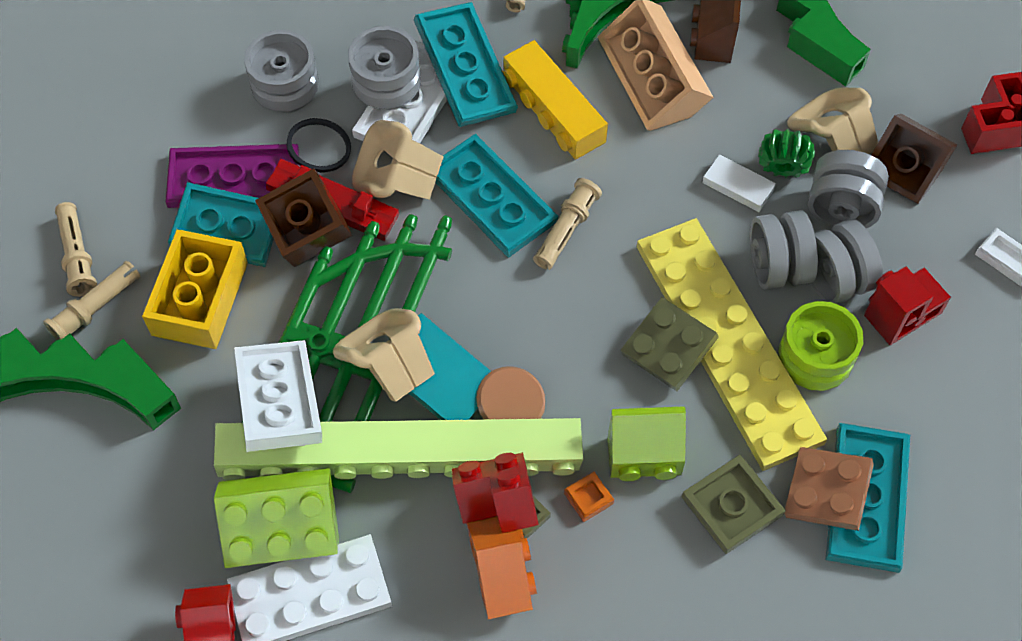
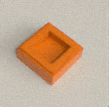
[564,471,614,522]

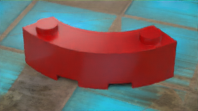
[175,584,236,641]

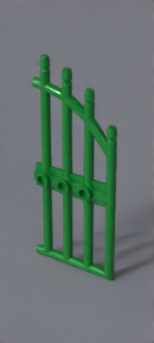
[241,214,452,493]

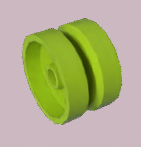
[778,301,864,391]

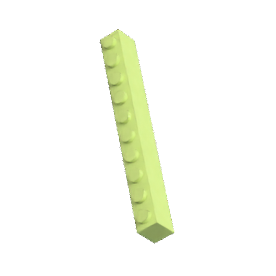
[214,418,583,481]

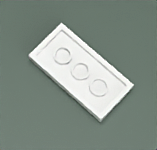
[352,41,447,143]
[234,340,322,452]
[227,534,392,641]

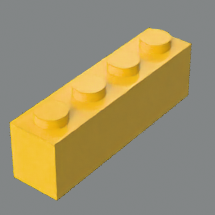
[502,40,608,160]

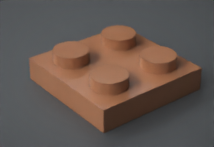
[784,447,874,531]

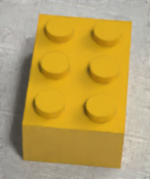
[142,229,248,349]

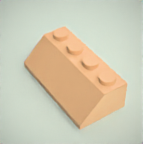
[597,0,714,131]

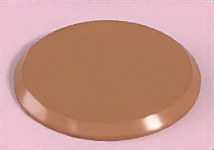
[477,366,545,419]

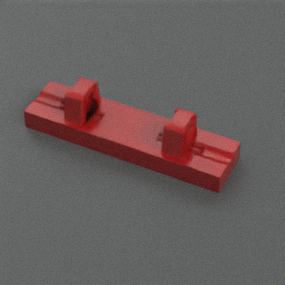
[266,158,399,242]

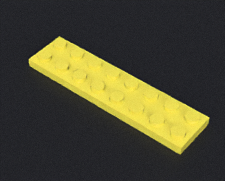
[637,218,827,471]

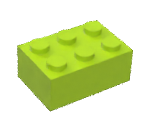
[214,468,339,568]

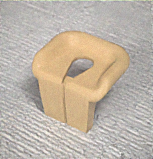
[787,87,878,154]
[352,120,444,200]
[333,308,435,402]

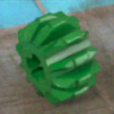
[758,129,815,178]

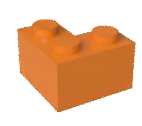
[467,516,537,619]

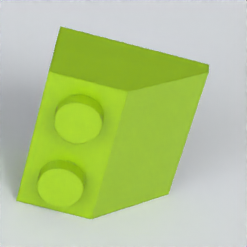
[607,407,686,481]

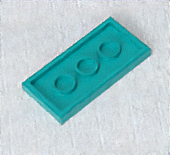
[414,2,518,127]
[435,133,559,258]
[825,423,911,573]

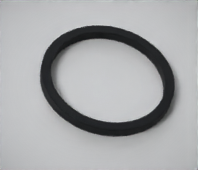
[286,118,351,173]

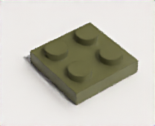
[620,297,719,391]
[681,454,786,554]

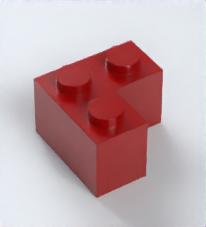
[961,72,1022,154]
[864,266,951,345]
[452,452,539,533]

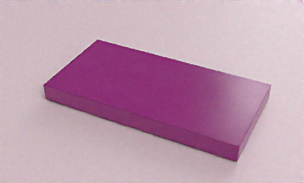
[165,144,299,208]

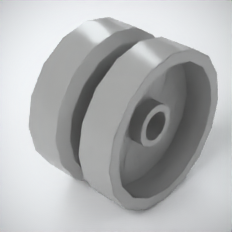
[348,26,421,109]
[244,30,319,112]
[807,150,889,228]
[750,210,818,290]
[811,219,883,304]

